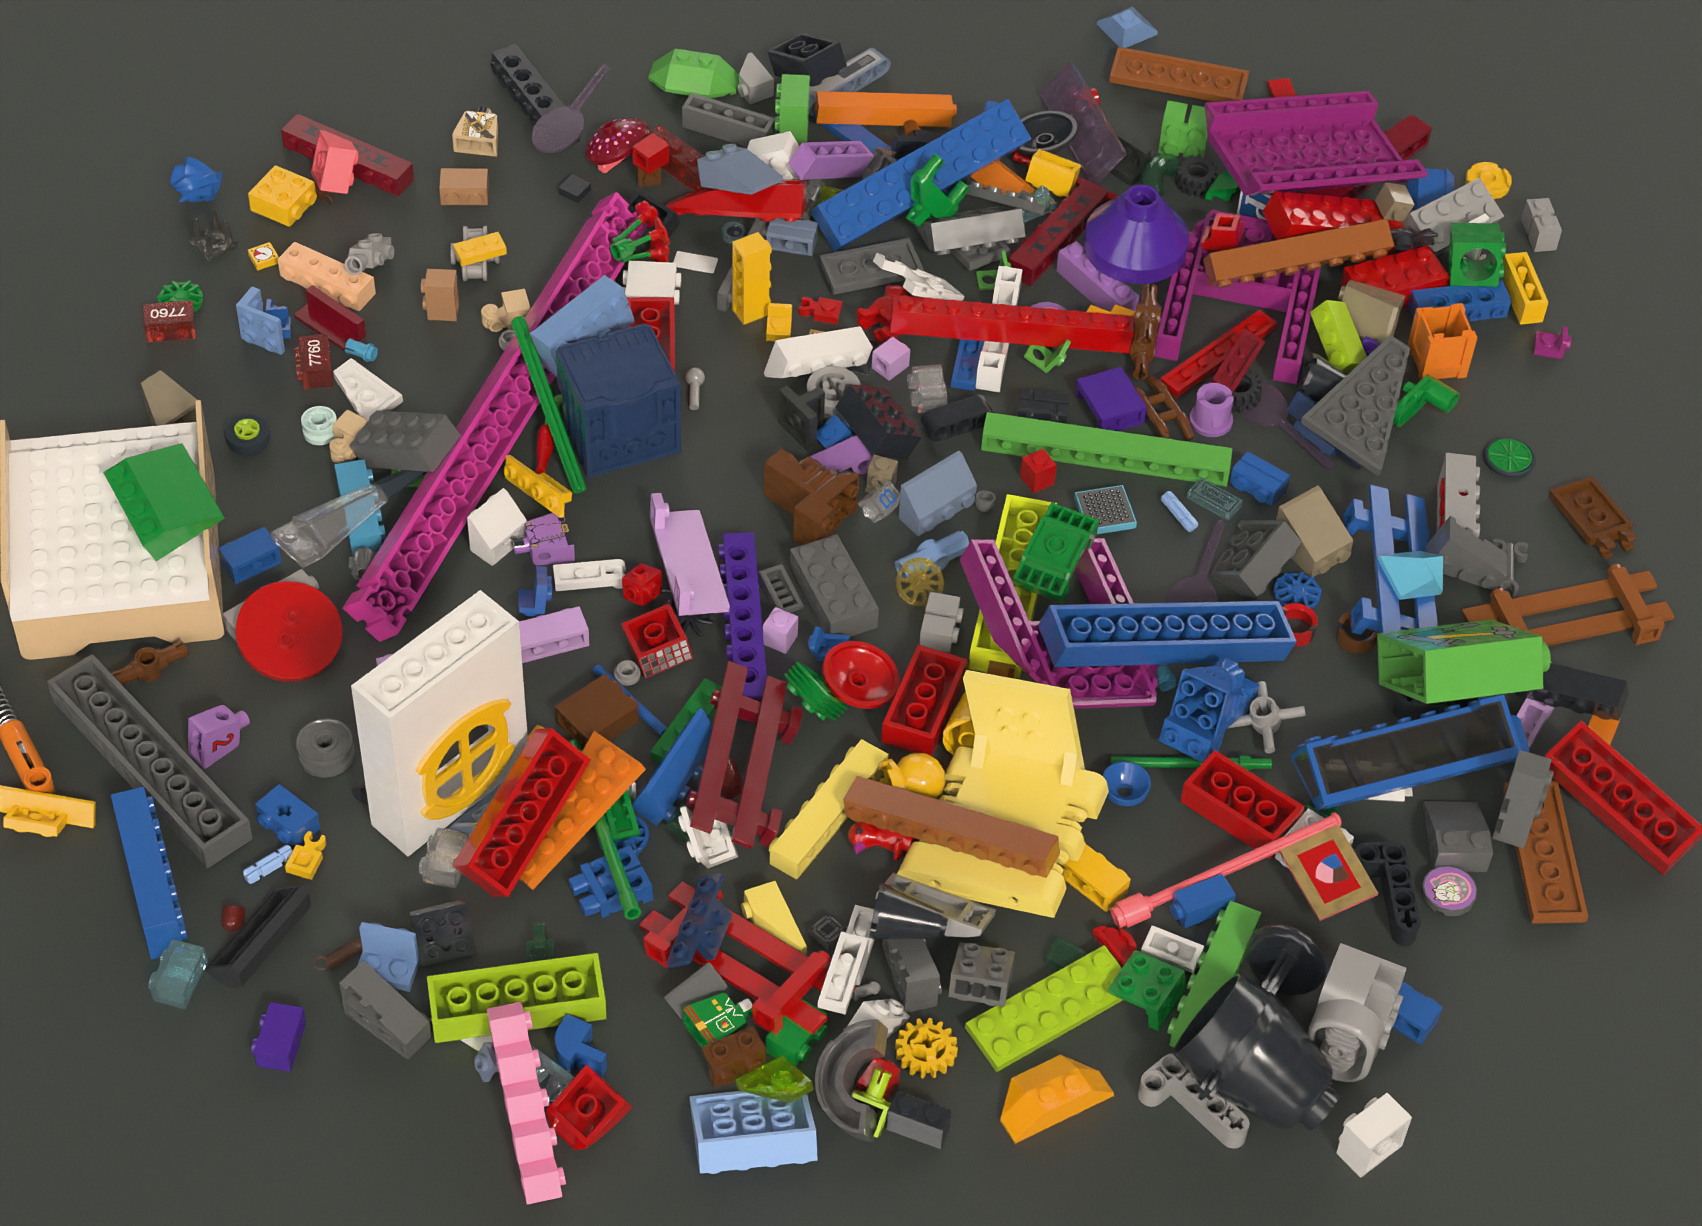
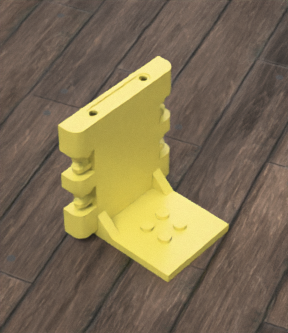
[897,670,1109,918]

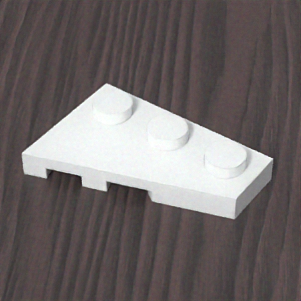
[333,358,403,420]

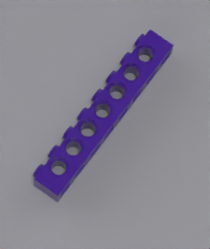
[718,532,767,702]

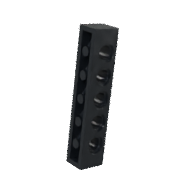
[490,43,580,150]

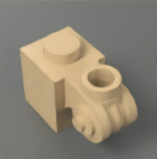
[481,289,531,332]
[329,410,369,464]

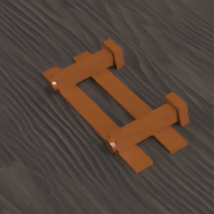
[1461,564,1675,646]

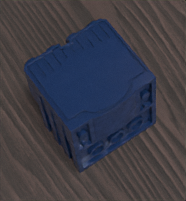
[556,324,681,478]

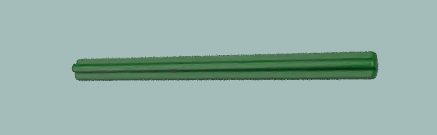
[511,316,587,494]

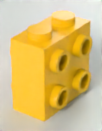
[248,165,317,227]

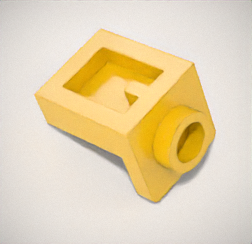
[766,303,792,341]

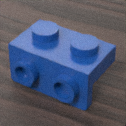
[518,566,552,616]

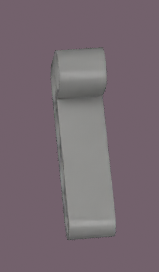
[1138,1053,1250,1148]

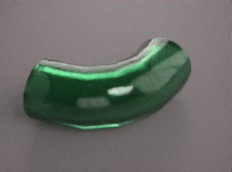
[1140,153,1178,197]

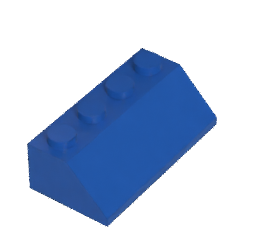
[632,708,712,826]

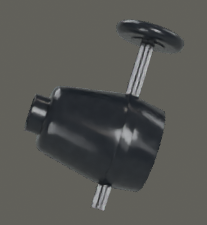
[1173,924,1339,1130]

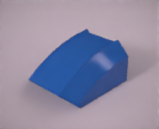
[1405,168,1454,211]

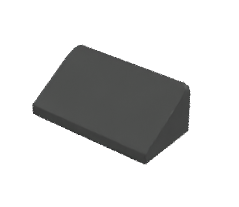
[664,962,728,1020]

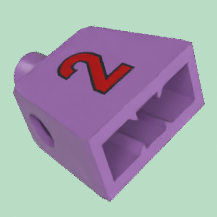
[188,705,250,769]

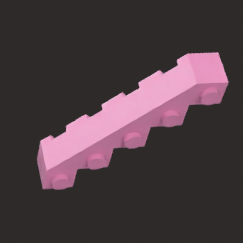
[487,1002,566,1204]

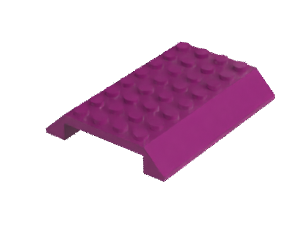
[1204,91,1428,196]

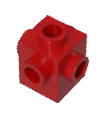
[622,563,663,607]

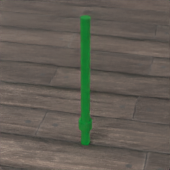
[1110,755,1272,772]

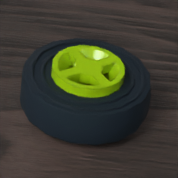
[225,414,271,455]

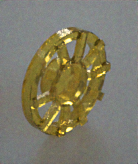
[896,558,944,606]

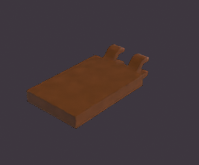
[1549,476,1637,559]

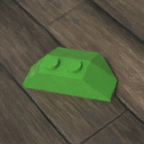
[648,49,739,98]

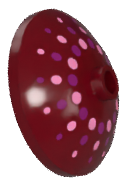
[585,117,649,165]

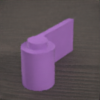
[810,436,873,474]

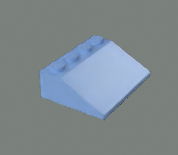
[689,1084,817,1174]

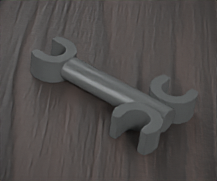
[1492,539,1528,597]

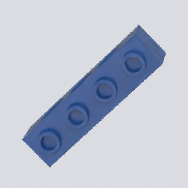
[1408,280,1511,321]

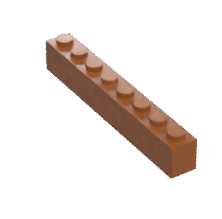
[1203,219,1394,289]
[843,776,1060,878]

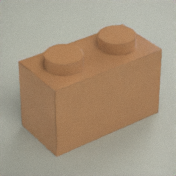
[440,168,489,205]
[421,269,459,321]

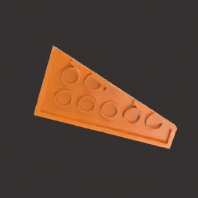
[519,731,646,890]

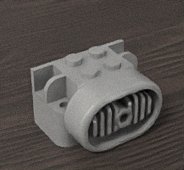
[1307,943,1407,1082]

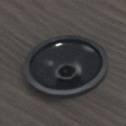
[1017,111,1078,156]

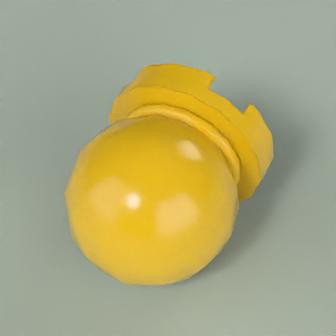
[878,753,945,800]

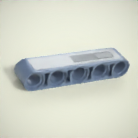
[809,48,891,116]

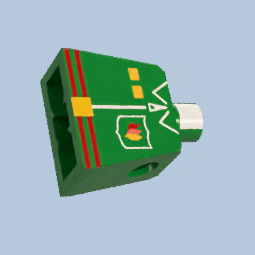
[683,993,753,1048]

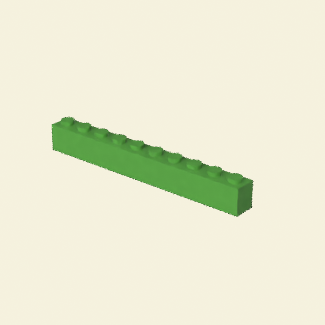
[981,412,1232,487]

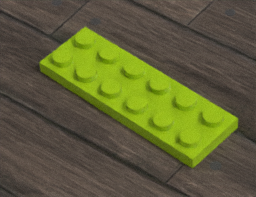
[965,945,1123,1072]

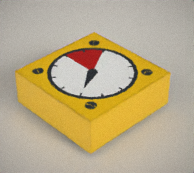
[248,242,279,271]

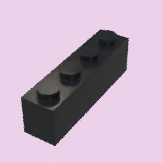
[1516,663,1629,721]

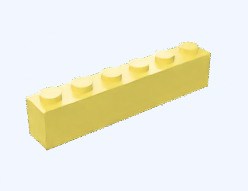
[768,739,888,880]

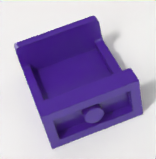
[1075,367,1147,431]

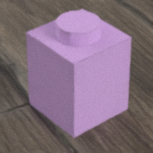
[872,337,910,381]
[763,607,798,654]

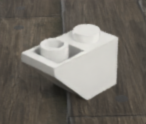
[847,999,910,1038]

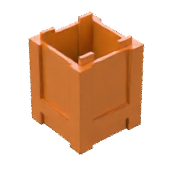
[1407,303,1477,381]

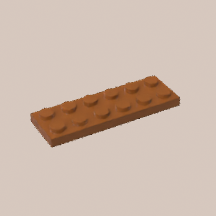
[1109,47,1249,102]
[1503,781,1588,924]

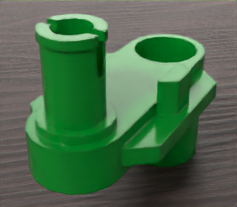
[1393,374,1460,428]

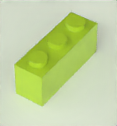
[1310,300,1367,374]

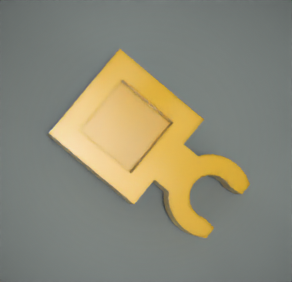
[285,831,326,880]

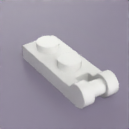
[553,559,626,591]

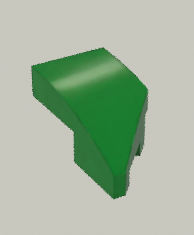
[1205,171,1240,201]

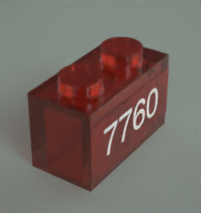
[143,300,196,342]
[294,334,333,389]

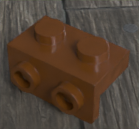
[702,1027,766,1088]

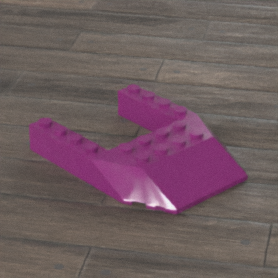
[1154,210,1321,384]
[960,538,1159,709]

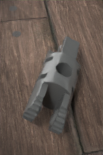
[798,179,826,220]

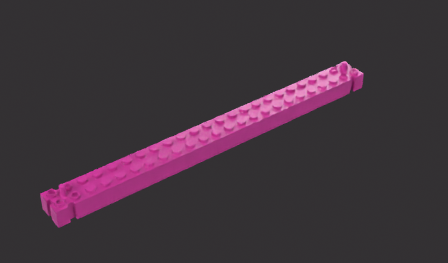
[343,192,647,642]

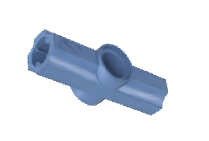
[895,531,969,581]

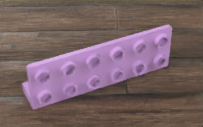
[650,493,730,616]

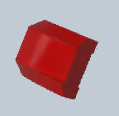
[546,1065,633,1150]

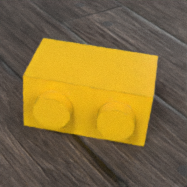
[1025,149,1081,197]

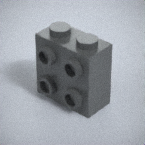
[948,942,1015,1007]

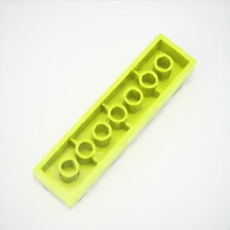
[968,494,1057,679]

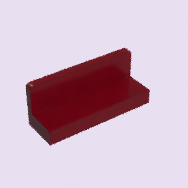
[294,285,366,352]
[1209,329,1265,393]

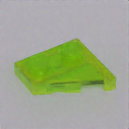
[735,1056,814,1103]

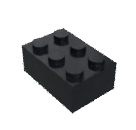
[767,32,847,87]
[835,384,923,459]

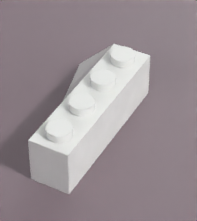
[764,327,873,378]

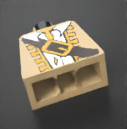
[452,106,498,157]

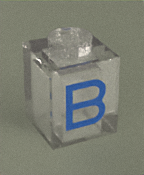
[858,480,900,523]

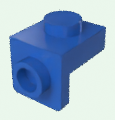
[817,415,856,449]
[808,626,852,661]

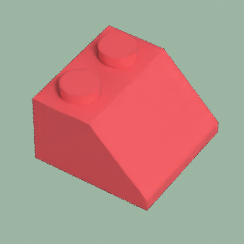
[311,130,358,194]

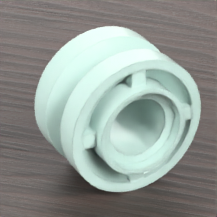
[301,406,337,445]

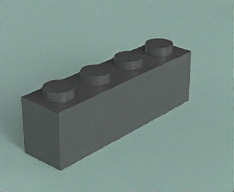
[682,93,775,147]

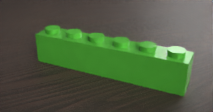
[1167,900,1262,1047]

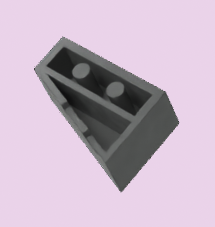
[339,960,431,1060]

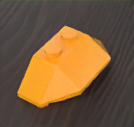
[1000,1055,1114,1144]

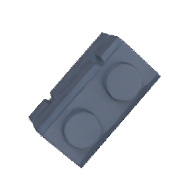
[766,218,818,256]

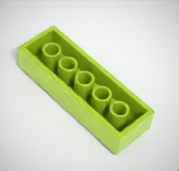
[427,953,606,1043]

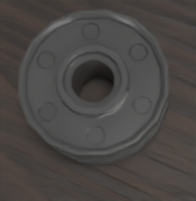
[296,718,355,778]

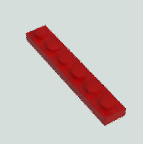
[1160,310,1277,398]

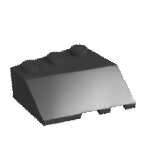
[1210,520,1302,597]

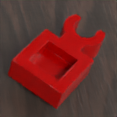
[798,297,843,325]

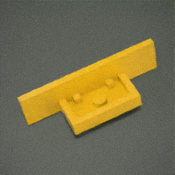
[504,455,572,518]
[0,785,96,837]

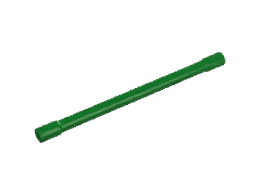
[569,740,641,920]

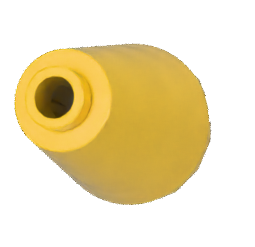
[943,692,975,755]

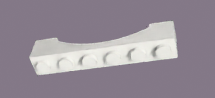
[976,266,1022,392]

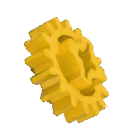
[895,1018,958,1079]

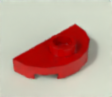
[1092,925,1137,968]

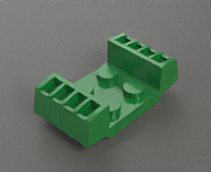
[1013,502,1099,604]

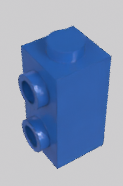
[1170,874,1236,929]

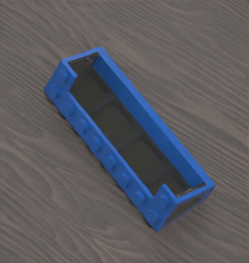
[1290,694,1522,811]

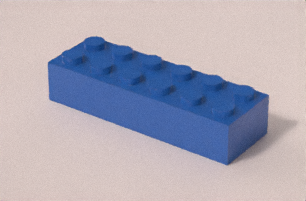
[111,787,188,960]

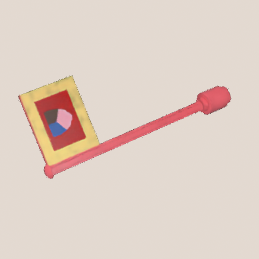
[1110,812,1378,929]

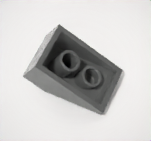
[1423,801,1493,872]

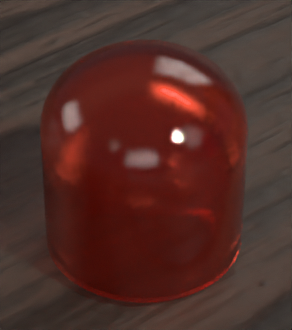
[221,905,246,932]

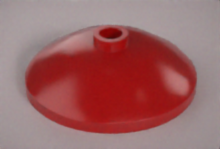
[822,641,900,709]

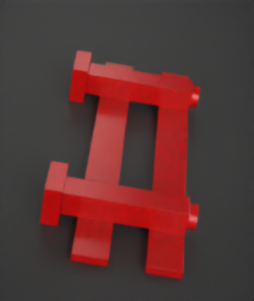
[639,881,856,1035]

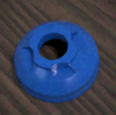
[1102,761,1151,806]

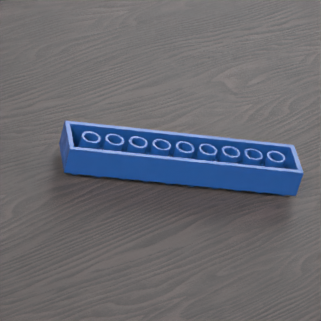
[810,99,1032,252]
[1038,601,1297,667]

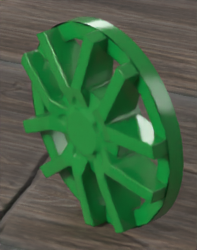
[157,280,204,317]

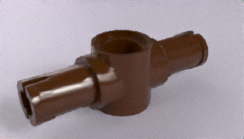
[111,640,189,686]

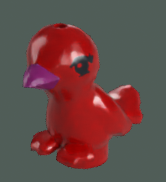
[848,821,917,861]

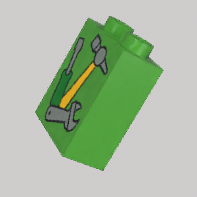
[1377,619,1551,704]

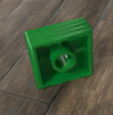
[785,662,847,721]

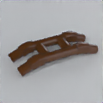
[1132,376,1195,441]

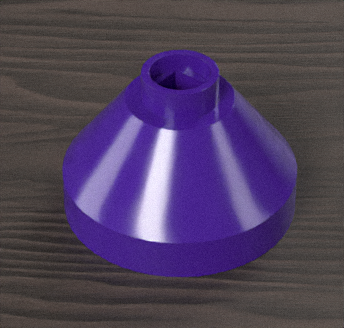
[1084,185,1189,284]

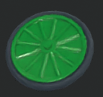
[1483,437,1536,477]

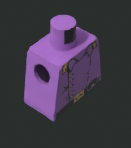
[512,513,575,565]

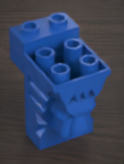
[1159,658,1260,762]

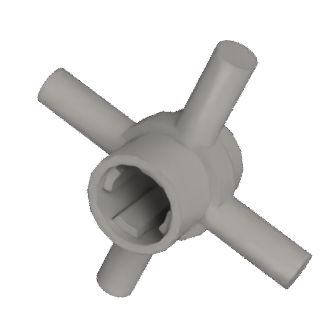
[1227,681,1306,753]

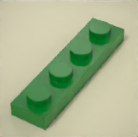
[650,678,722,762]

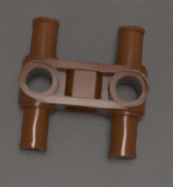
[1129,284,1161,380]

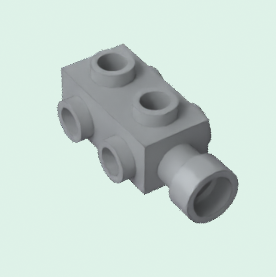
[345,233,394,275]

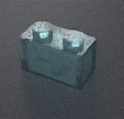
[148,939,208,1009]

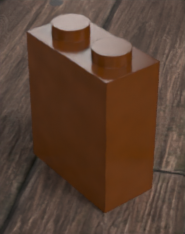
[555,674,639,749]

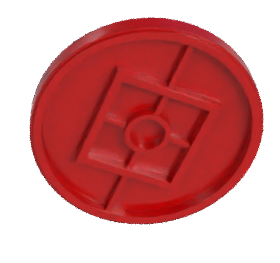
[235,581,343,682]

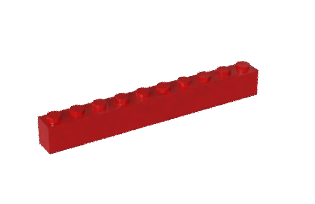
[890,295,1134,354]

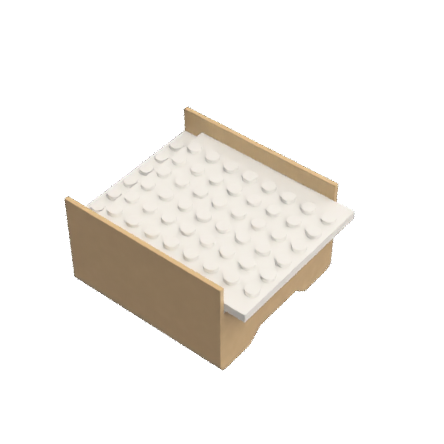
[0,400,224,660]

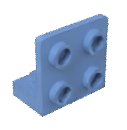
[236,287,285,355]
[358,922,420,992]

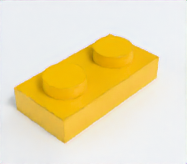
[453,232,507,266]

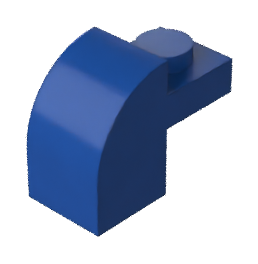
[555,1014,607,1077]

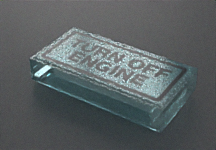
[1186,477,1243,521]

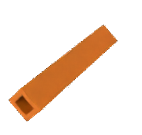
[814,91,957,127]

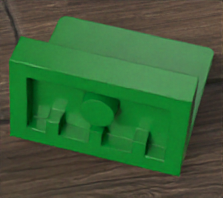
[1108,950,1186,1032]

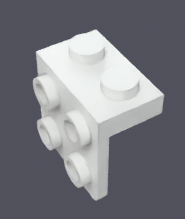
[678,806,738,868]

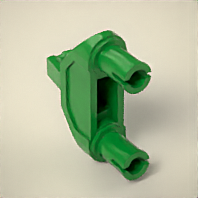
[906,153,971,227]

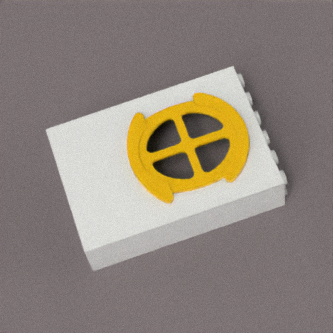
[351,590,528,856]

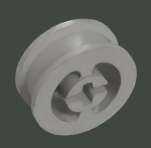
[807,366,860,421]

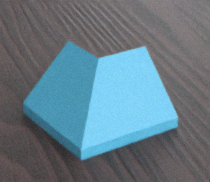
[1377,551,1443,600]

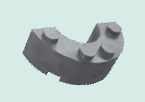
[815,1019,888,1142]

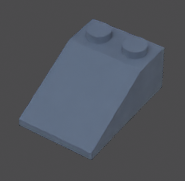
[697,144,783,195]

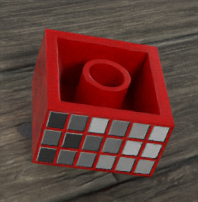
[621,604,693,679]

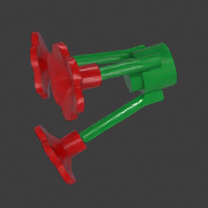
[610,201,670,263]

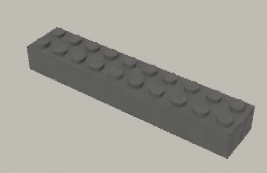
[47,654,253,869]

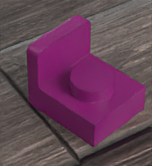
[1533,326,1572,359]

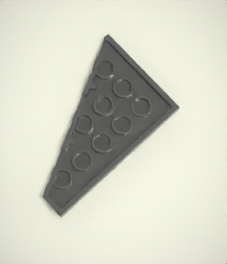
[1301,335,1410,476]

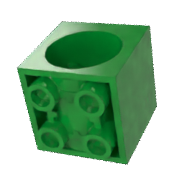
[1448,222,1506,287]

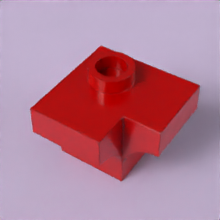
[1201,213,1244,251]

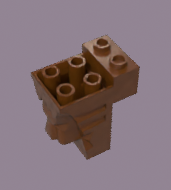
[764,448,859,545]

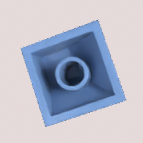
[1097,6,1158,48]

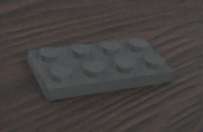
[820,238,924,295]

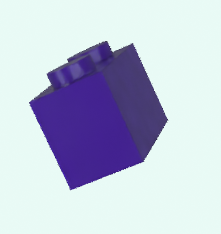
[251,1002,307,1072]

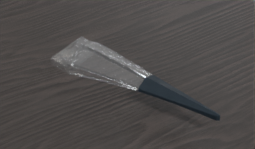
[271,470,427,568]

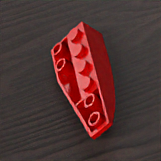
[666,179,807,222]

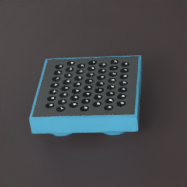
[1074,485,1137,534]

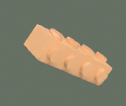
[278,242,376,311]

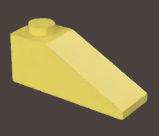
[741,881,807,956]

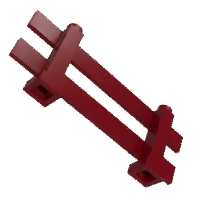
[686,661,803,849]

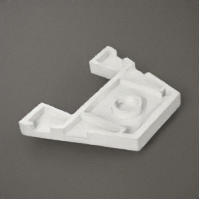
[873,253,965,301]

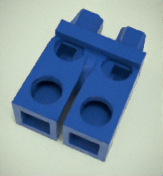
[569,845,653,918]

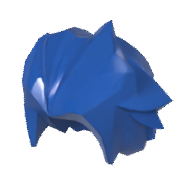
[170,157,222,202]

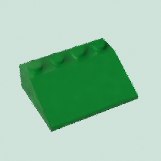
[103,443,225,561]

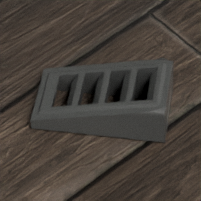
[758,564,804,613]

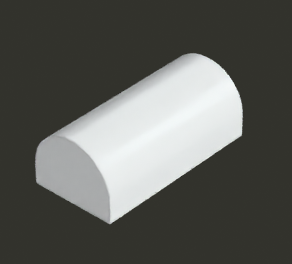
[1141,926,1204,973]

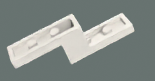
[818,905,876,1014]

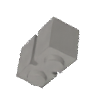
[1521,198,1562,252]
[920,592,964,653]

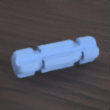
[1161,491,1198,532]
[243,845,293,884]

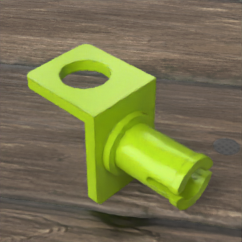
[851,1067,892,1138]

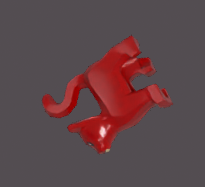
[856,285,925,344]

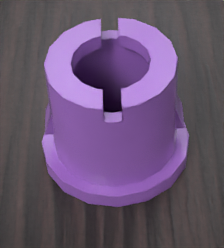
[1189,383,1234,437]

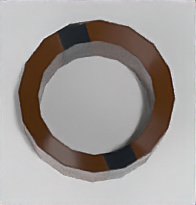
[1336,611,1379,654]

